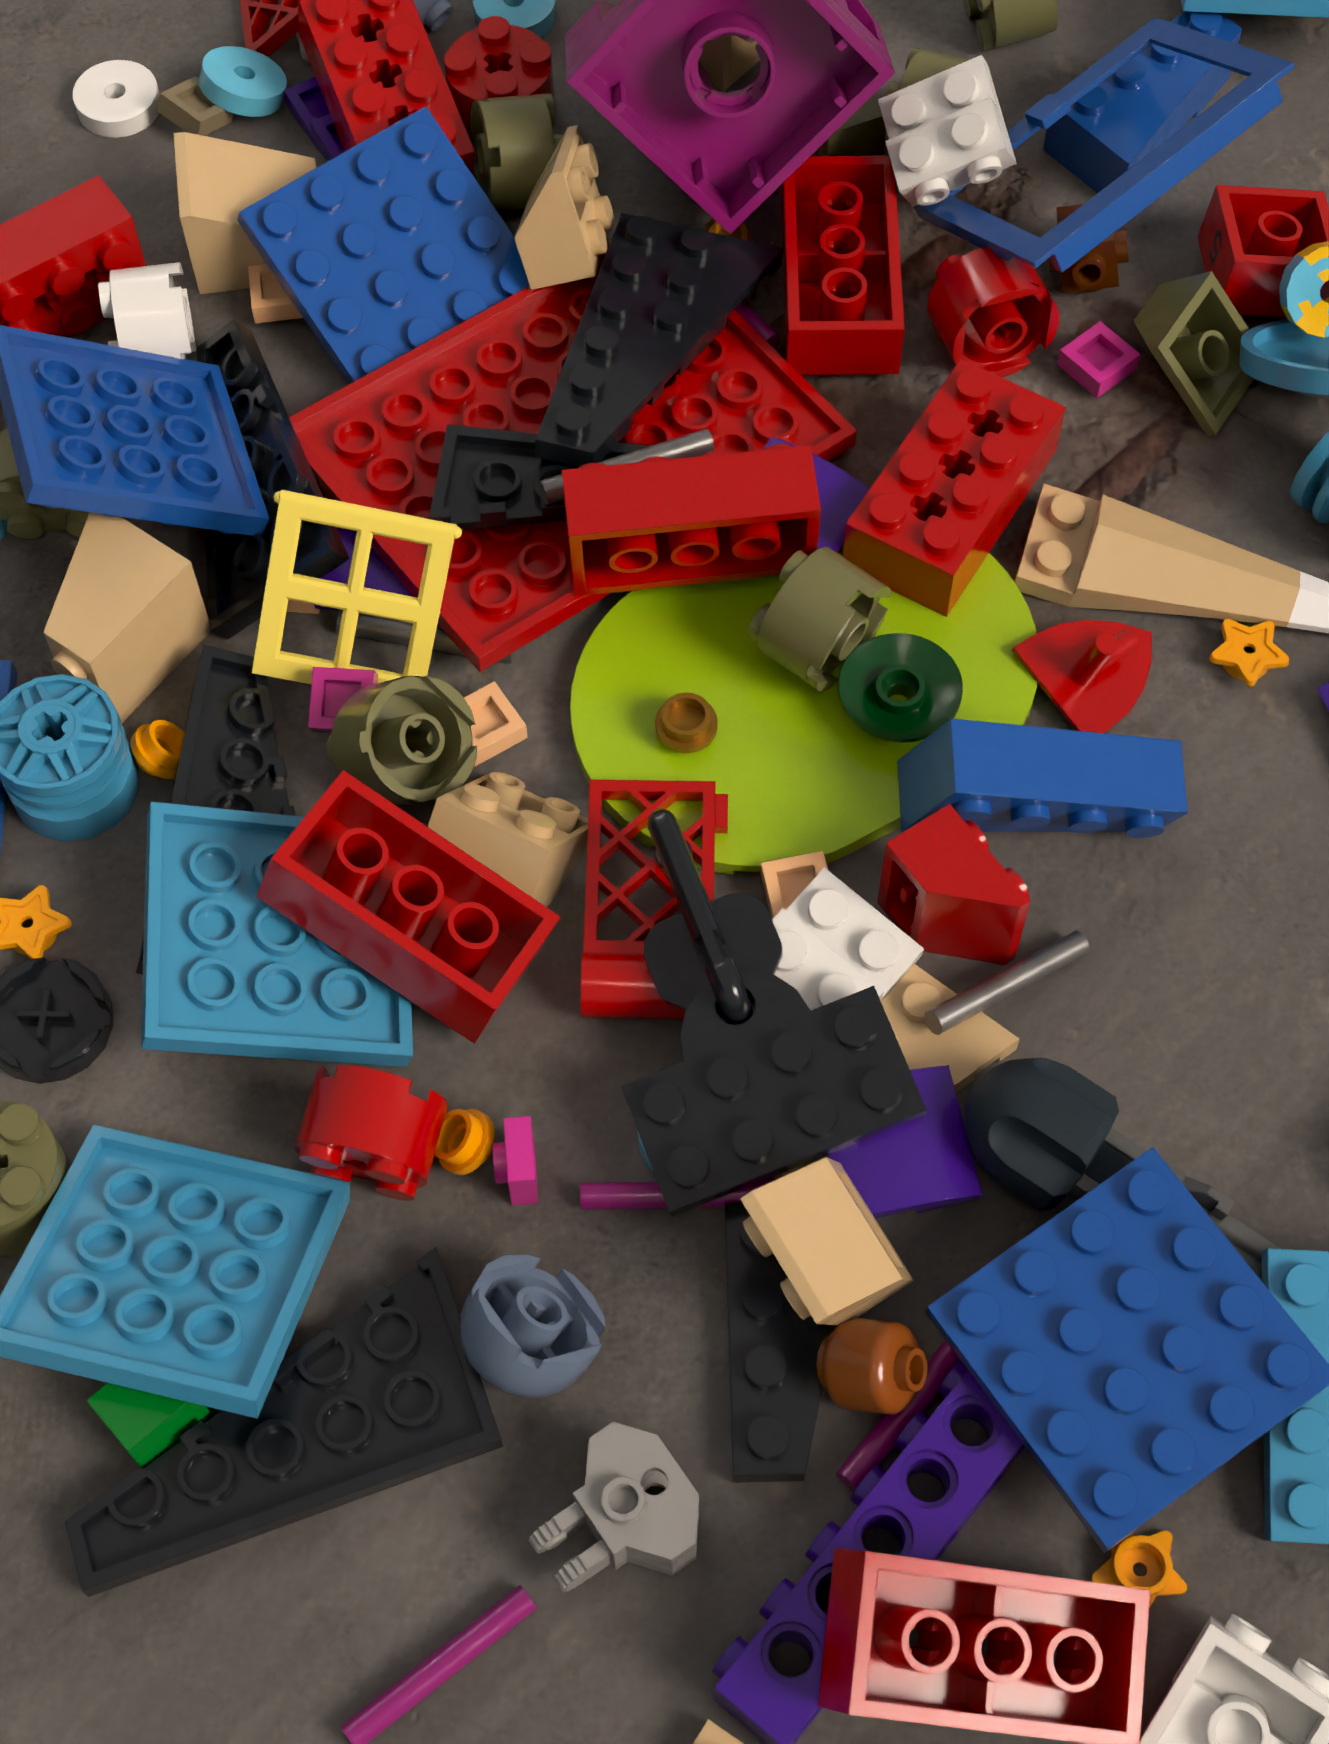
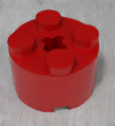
[444,16,555,138]
[927,247,1060,378]
[294,1065,448,1201]

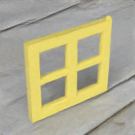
[252,489,462,684]

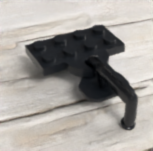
[621,808,927,1217]

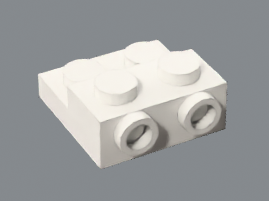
[878,55,1017,207]
[772,867,924,1010]
[1140,1614,1329,1744]

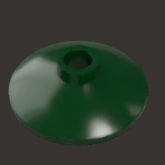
[838,633,963,743]

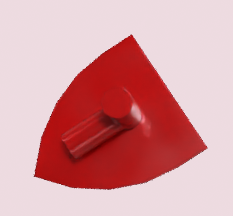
[1012,620,1152,733]

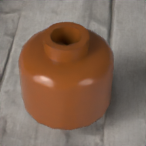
[816,1318,928,1415]

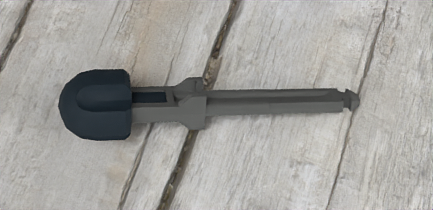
[965,1057,1282,1281]

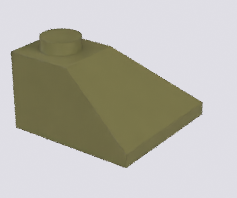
[1133,271,1254,436]

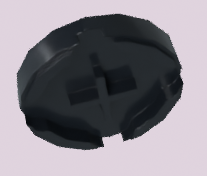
[0,957,114,1084]

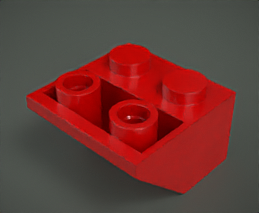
[877,804,1031,965]

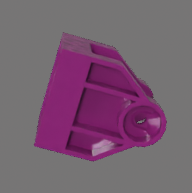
[565,0,895,234]

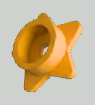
[1209,618,1289,687]
[0,885,72,959]
[1092,1530,1187,1608]

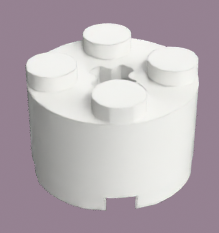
[98,262,196,359]

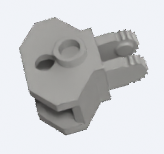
[528,1422,699,1593]

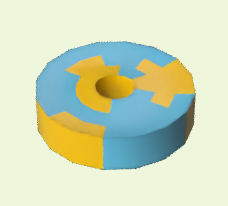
[1279,241,1329,338]

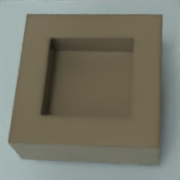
[157,76,234,136]

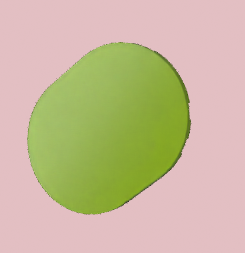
[570,544,1038,875]

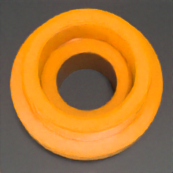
[130,720,184,779]
[435,1109,495,1175]

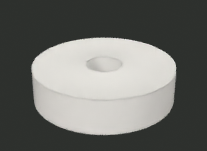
[73,60,160,138]

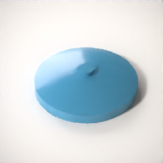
[1239,319,1329,399]

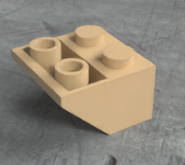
[514,125,614,290]
[428,772,588,907]
[740,1157,914,1325]

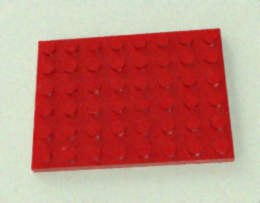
[289,242,857,672]

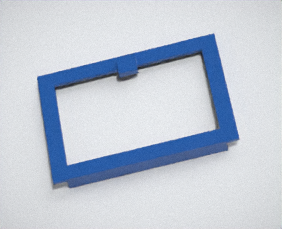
[914,17,1295,272]

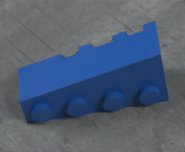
[1043,11,1242,194]
[897,718,1188,838]

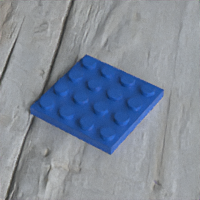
[237,106,530,384]
[0,325,269,536]
[926,1147,1329,1553]

